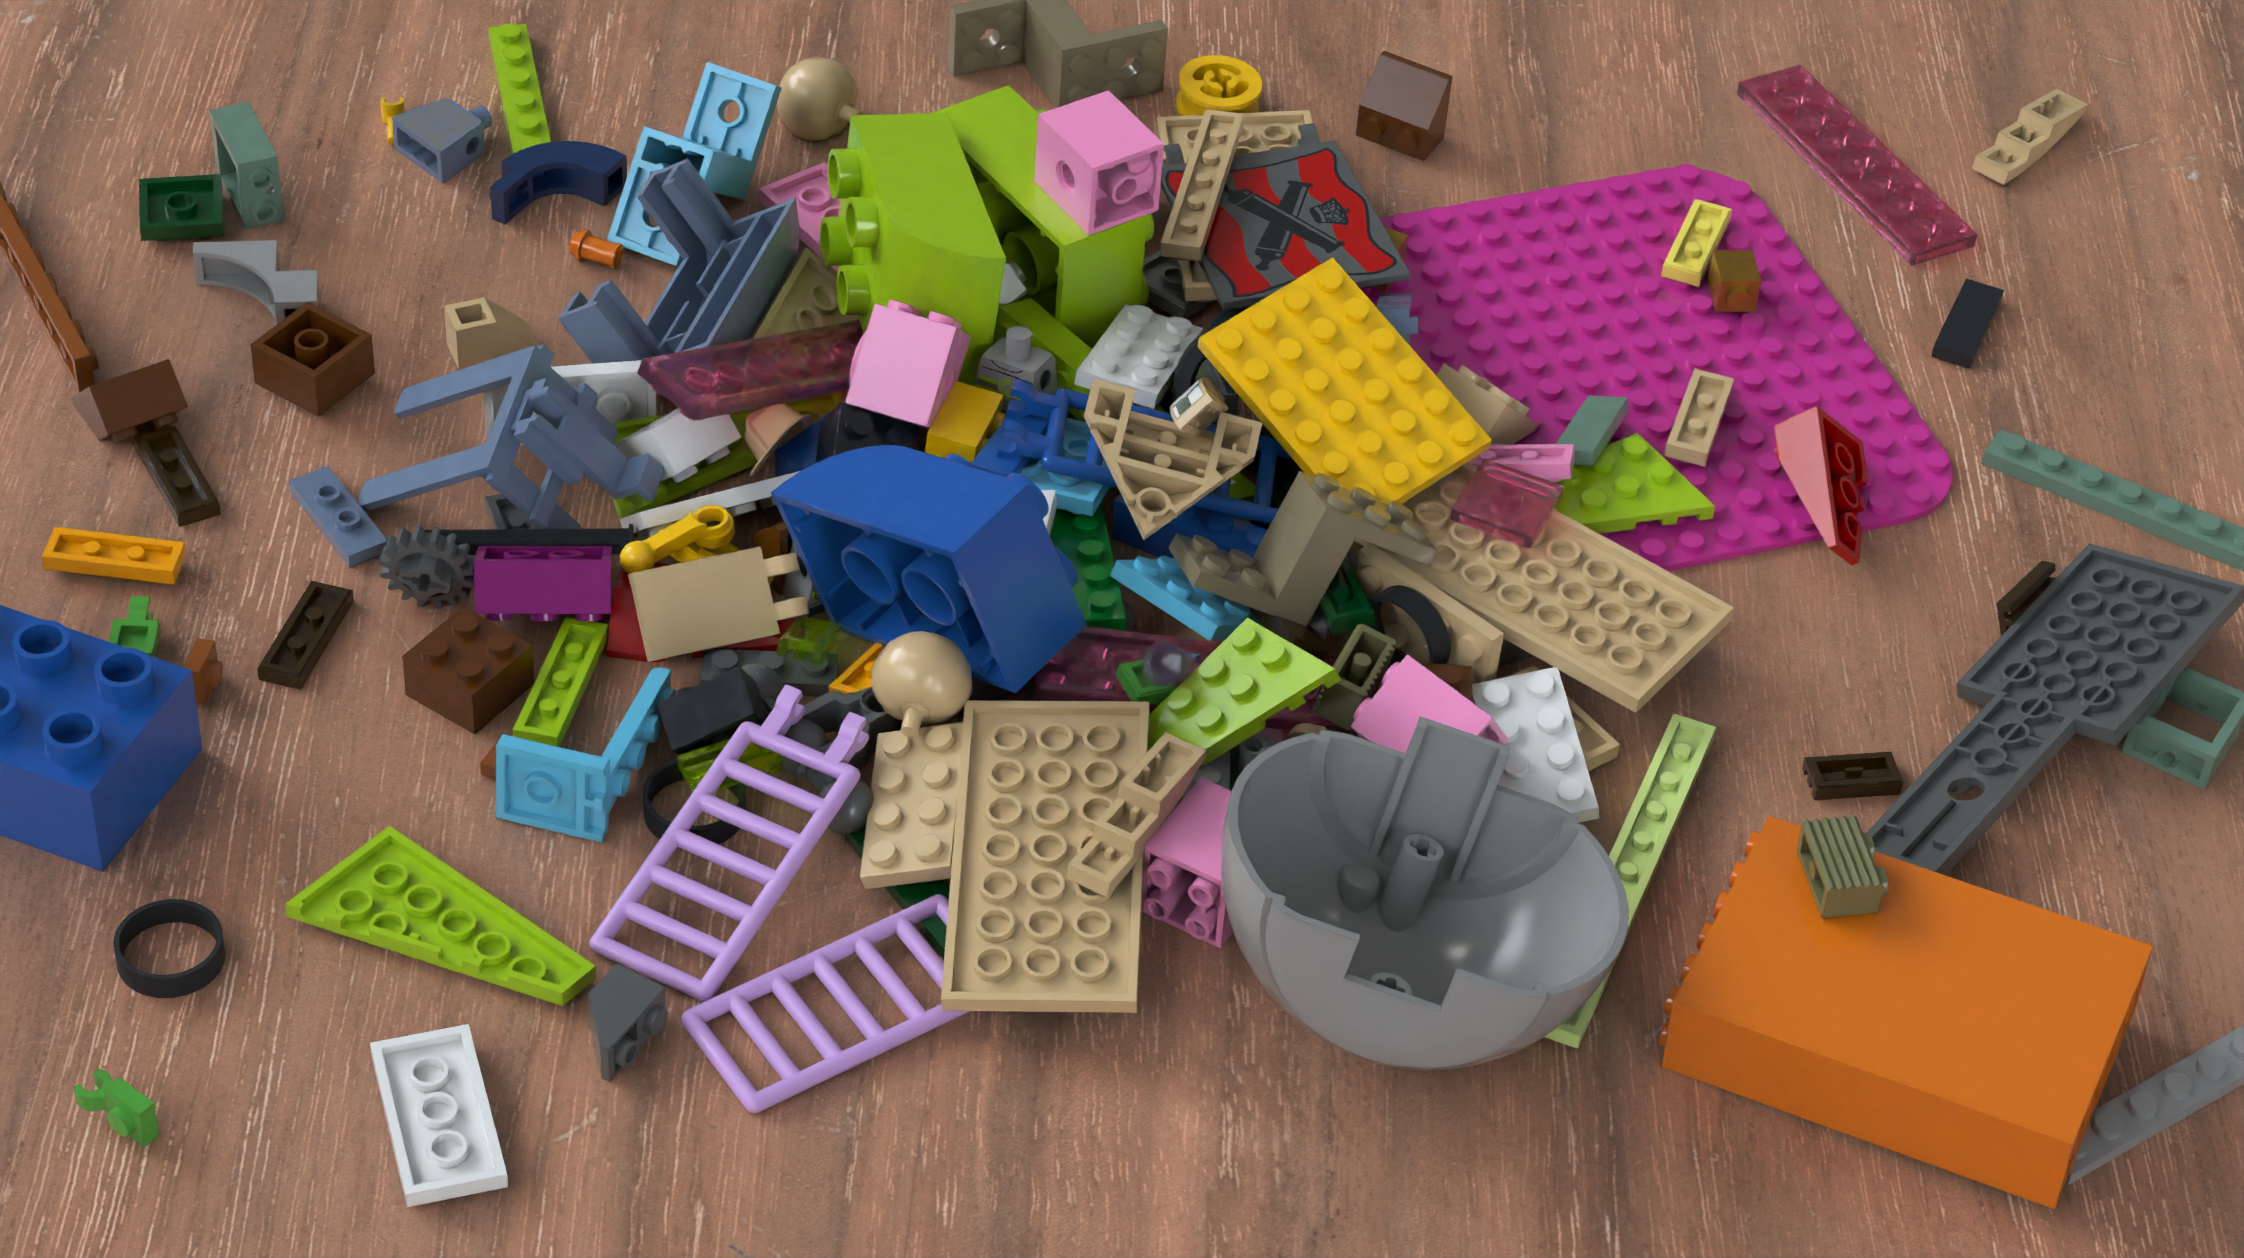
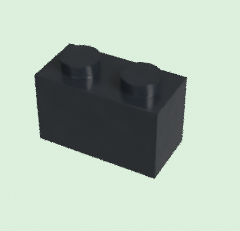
[658,666,768,758]

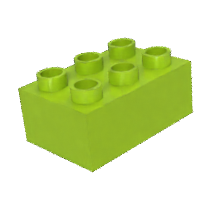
[932,85,1154,349]

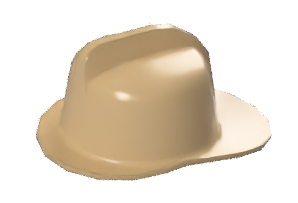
[744,403,813,477]

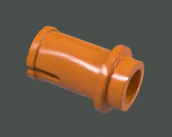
[569,229,624,269]

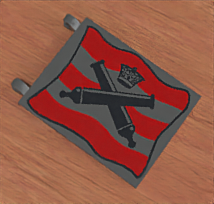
[1160,123,1410,310]

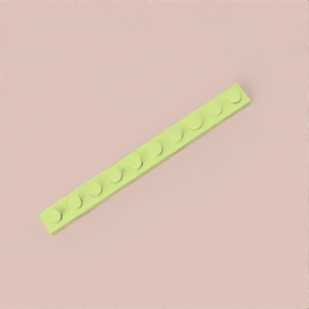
[1545,713,1716,1049]

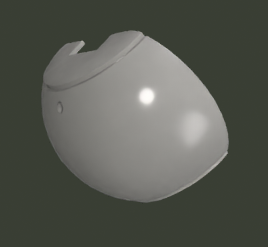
[1220,716,1629,1070]

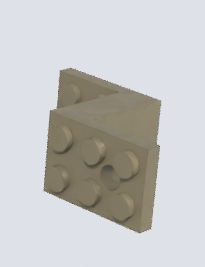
[948,0,1168,108]
[1169,471,1437,626]

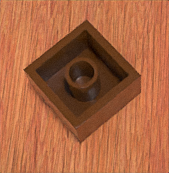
[250,302,375,417]
[402,607,534,734]

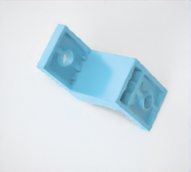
[607,62,782,267]

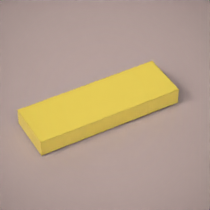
[1661,199,1732,287]

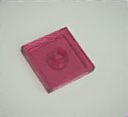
[1450,458,1564,549]

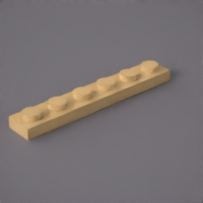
[1160,109,1244,261]

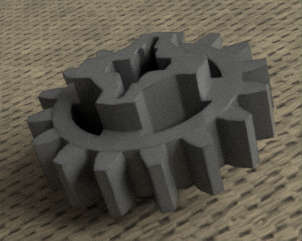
[379,525,475,608]

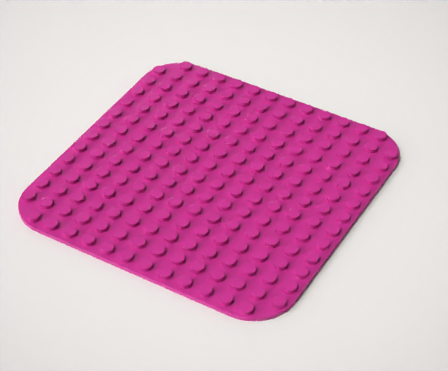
[1360,164,1953,571]

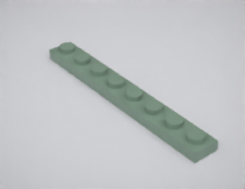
[1981,429,2244,571]

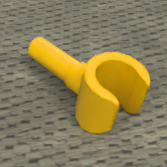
[380,97,405,145]

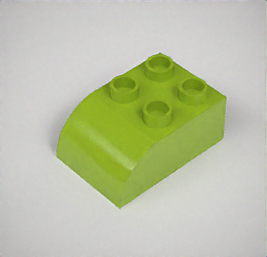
[820,113,1006,386]

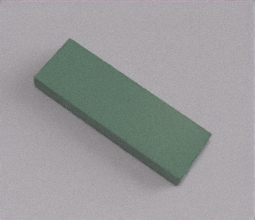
[1556,395,1629,466]

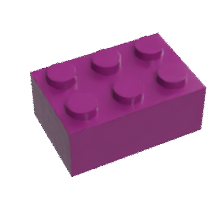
[474,546,613,621]

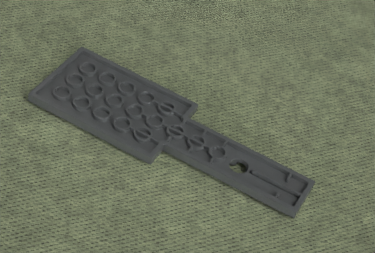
[1867,543,2244,875]

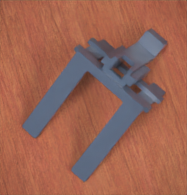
[357,344,664,529]

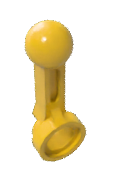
[620,505,735,573]

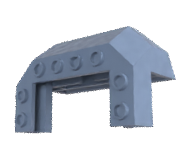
[558,159,800,402]

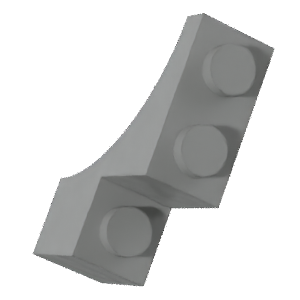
[193,240,321,325]

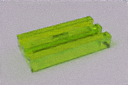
[777,616,841,663]
[678,739,782,791]

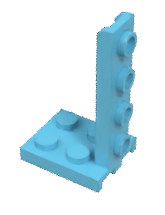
[496,667,676,843]

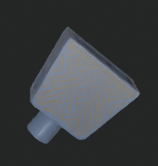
[392,98,492,183]

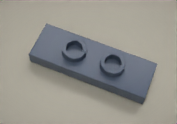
[289,466,388,567]

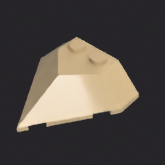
[1084,378,1262,540]

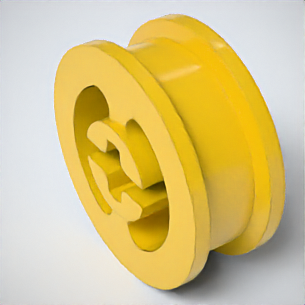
[1175,55,1262,116]

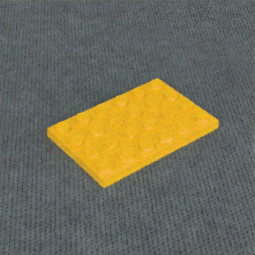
[1197,257,1492,505]

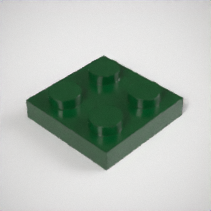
[139,174,224,241]

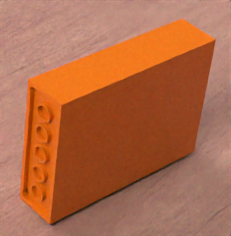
[1658,816,2153,1209]

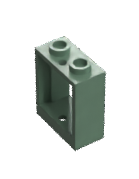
[209,101,284,229]
[2122,667,2244,790]

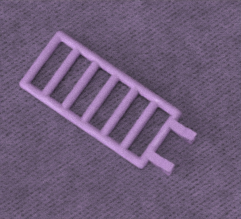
[589,684,869,1002]
[681,894,970,1114]

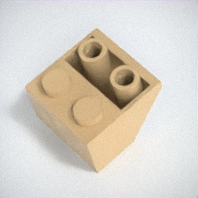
[1436,363,1538,445]

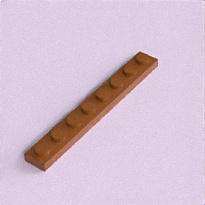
[0,181,99,392]

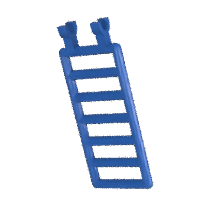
[997,379,1303,524]

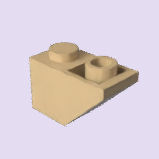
[444,297,538,369]

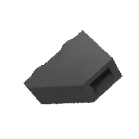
[588,963,668,1082]

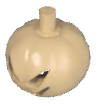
[776,57,864,141]
[871,631,972,737]

